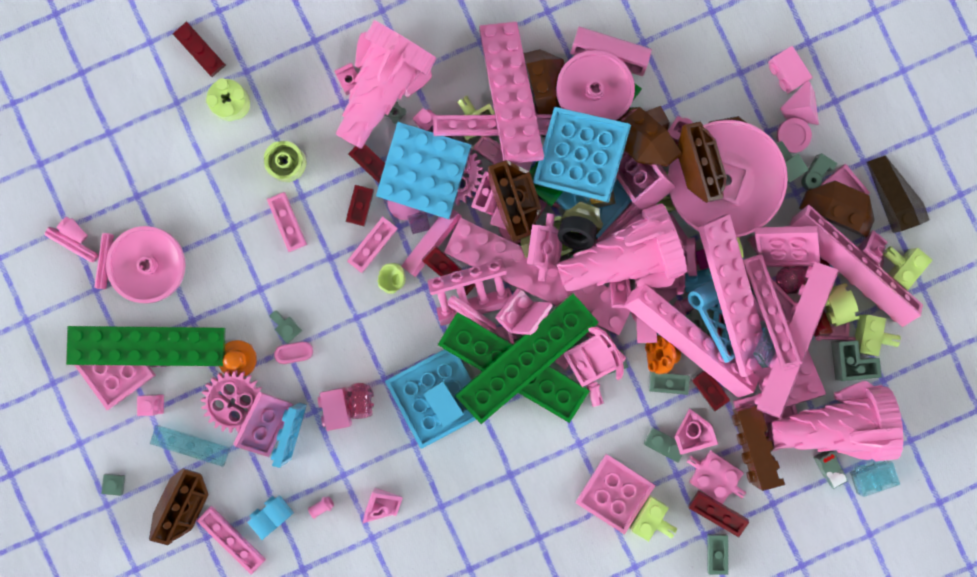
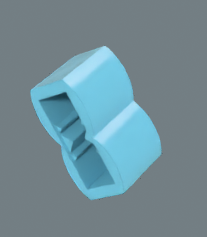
[247,495,294,540]

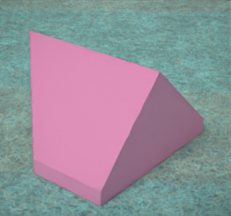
[780,81,819,125]
[858,230,887,269]
[675,408,718,455]
[362,488,403,524]

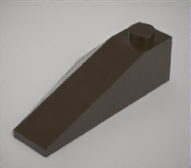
[866,155,930,233]

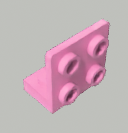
[495,289,553,335]

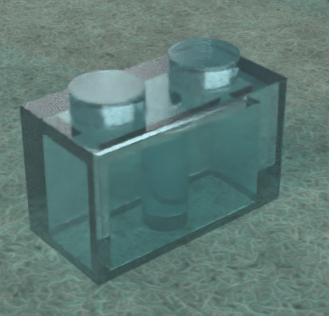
[850,460,900,497]

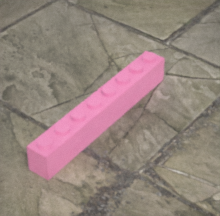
[789,205,923,327]
[755,262,838,419]
[624,284,760,398]

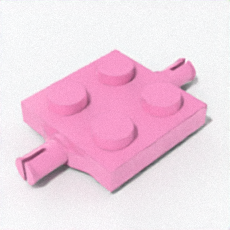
[527,213,562,281]
[687,450,746,504]

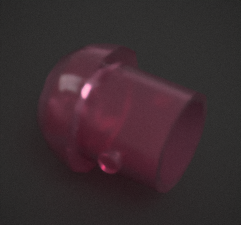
[775,266,809,294]
[345,383,374,419]

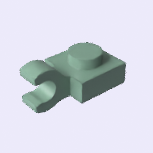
[269,310,303,344]

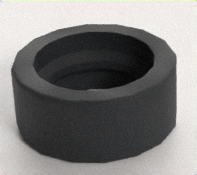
[557,216,597,250]

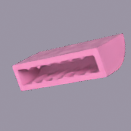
[570,26,652,77]

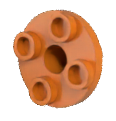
[645,335,681,374]
[219,340,257,377]

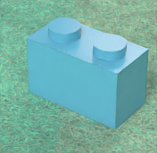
[423,381,464,427]

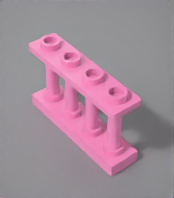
[427,259,512,326]

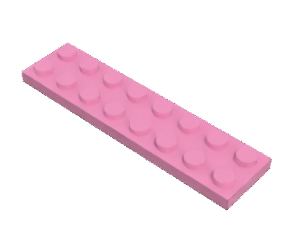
[479,22,544,164]
[698,214,771,377]

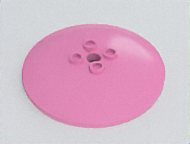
[668,120,788,237]

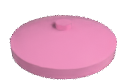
[556,50,635,121]
[106,226,186,303]

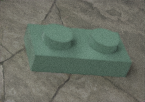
[649,372,690,395]
[644,427,683,463]
[707,534,728,575]

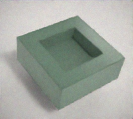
[101,474,125,496]

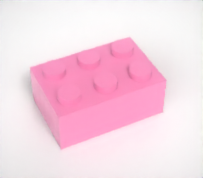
[616,152,676,210]

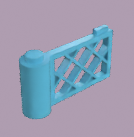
[688,279,735,363]

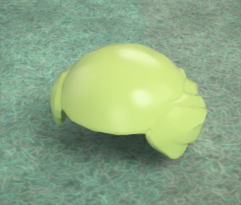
[377,263,406,294]

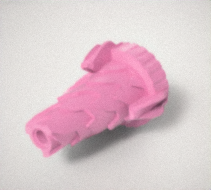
[336,20,437,149]
[556,203,687,291]
[768,381,903,461]

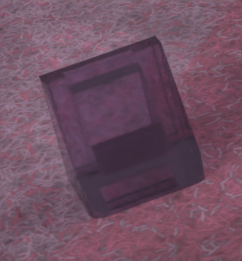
[407,212,430,234]

